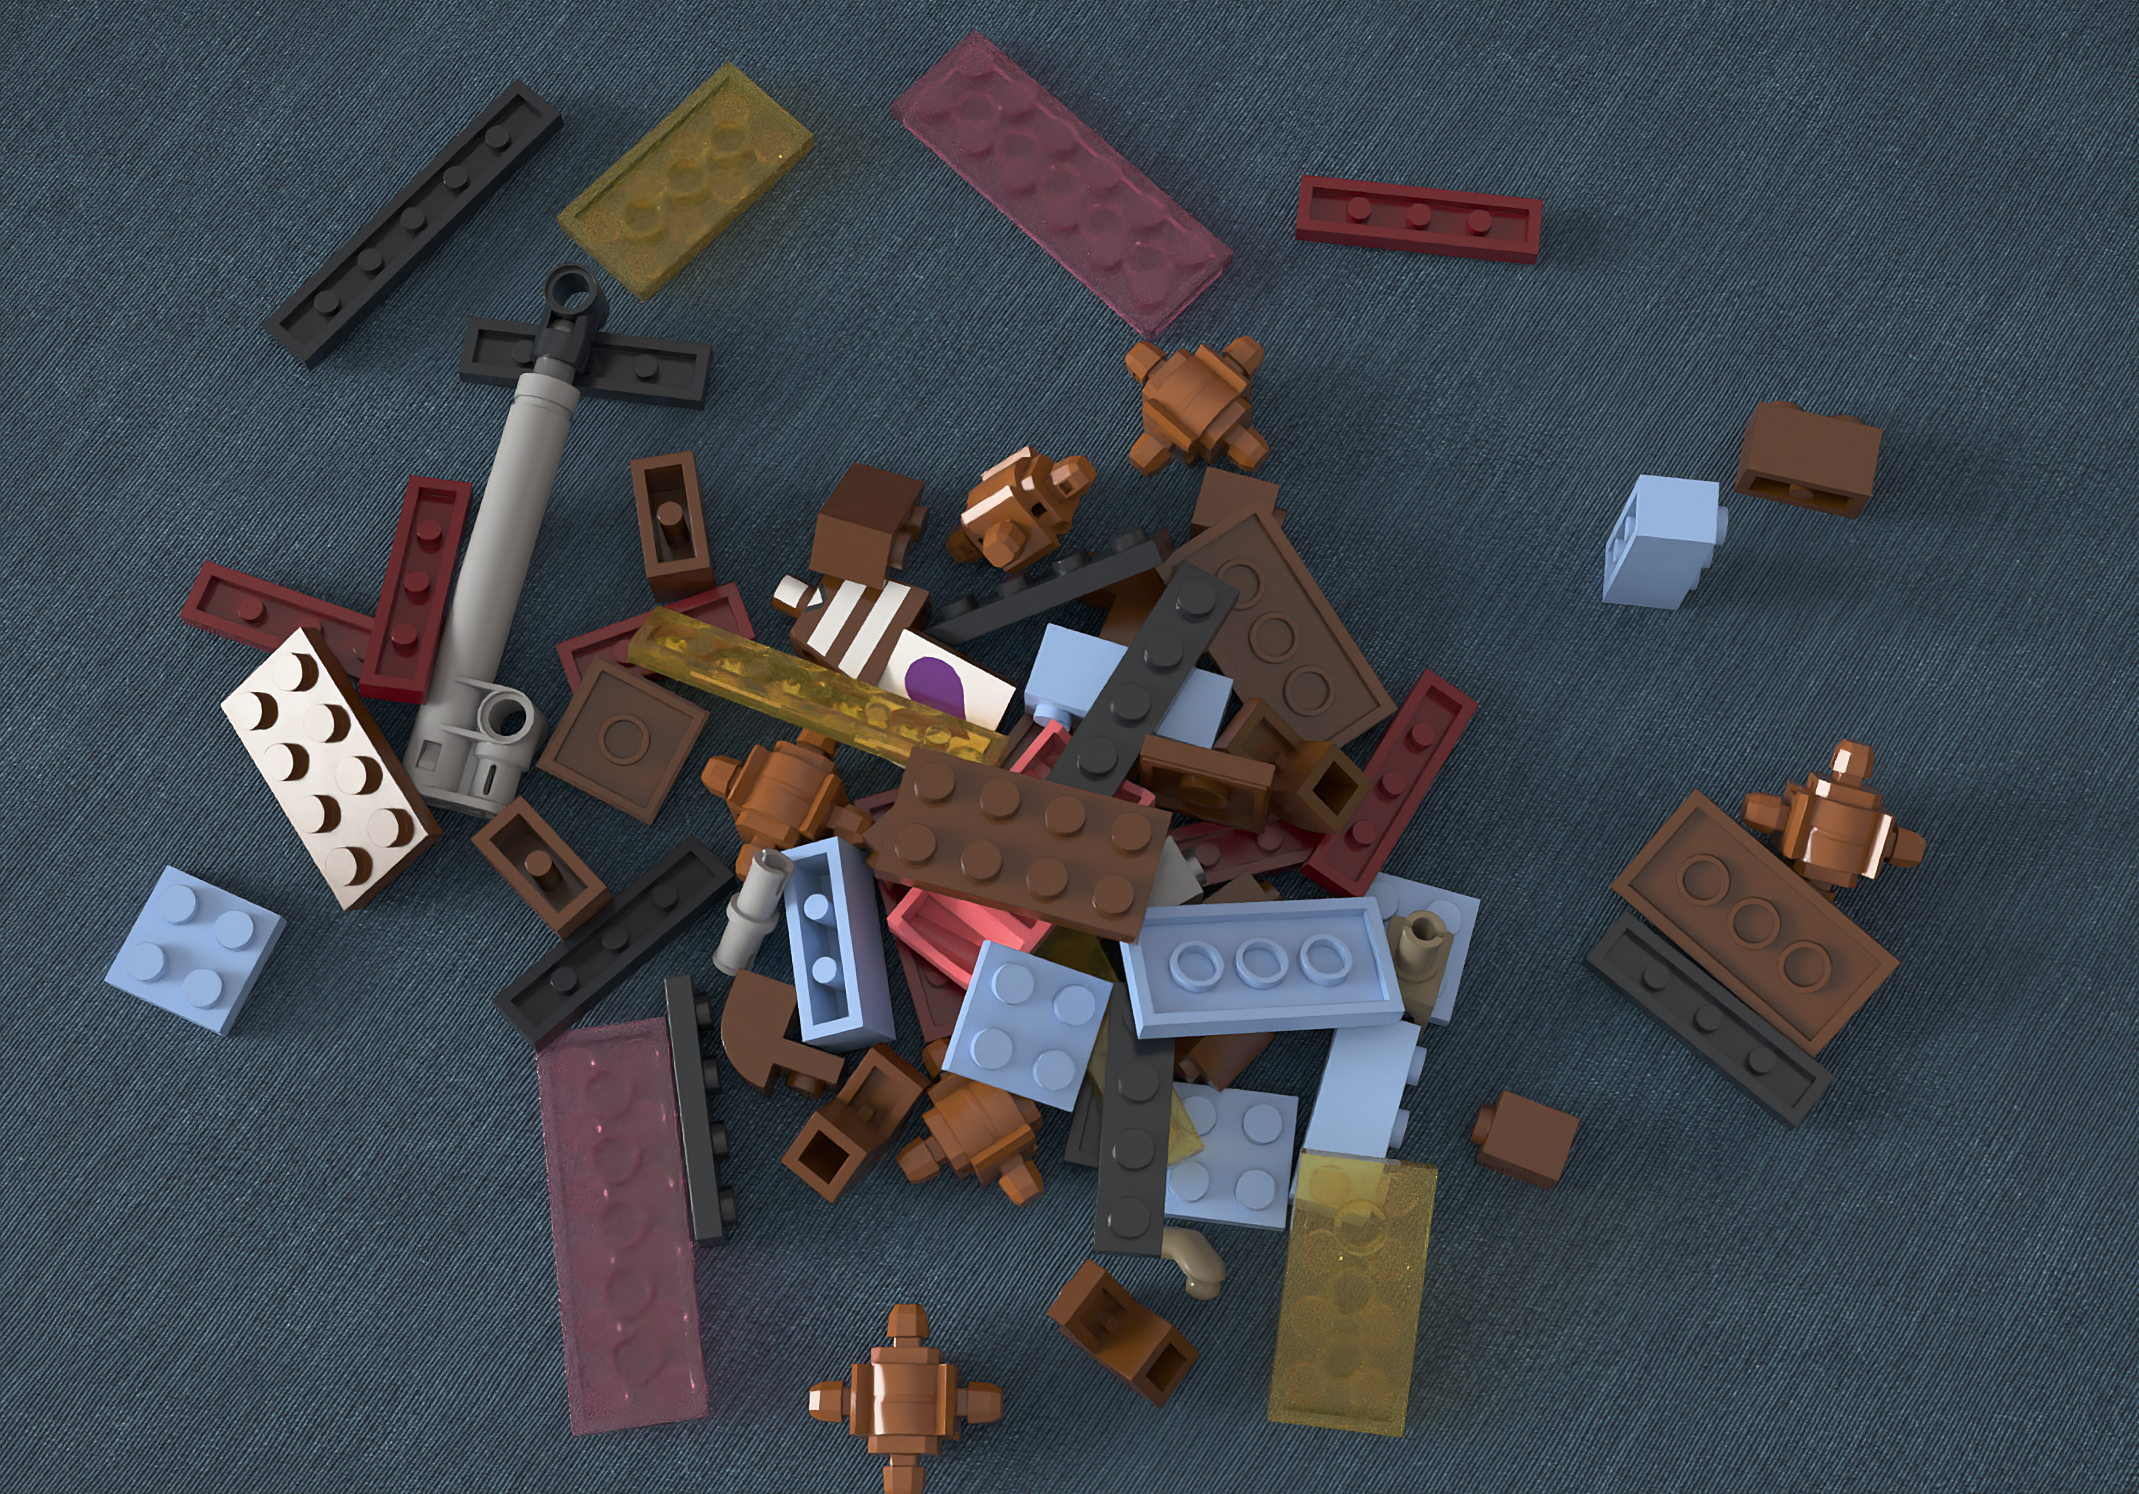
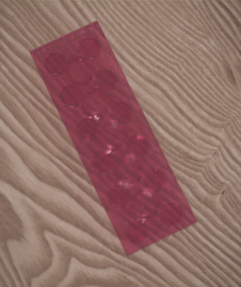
[892,29,1234,342]
[535,1017,711,1438]

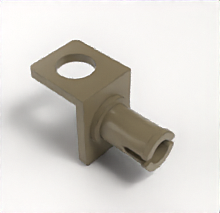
[1386,910,1454,1041]

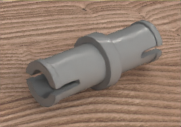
[712,848,795,976]

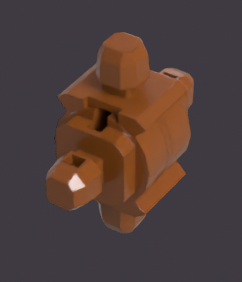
[1125,335,1270,478]
[945,445,1097,575]
[701,718,875,882]
[1739,738,1926,903]
[896,1037,1048,1208]
[809,1304,1003,1494]

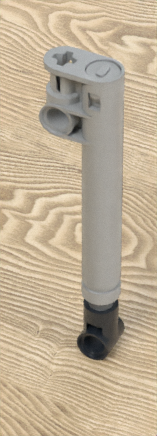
[402,262,610,820]

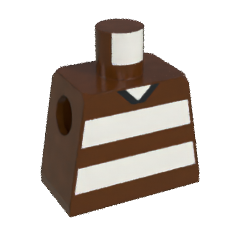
[772,573,932,709]

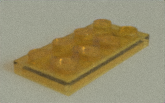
[556,61,815,303]
[1266,1148,1438,1437]

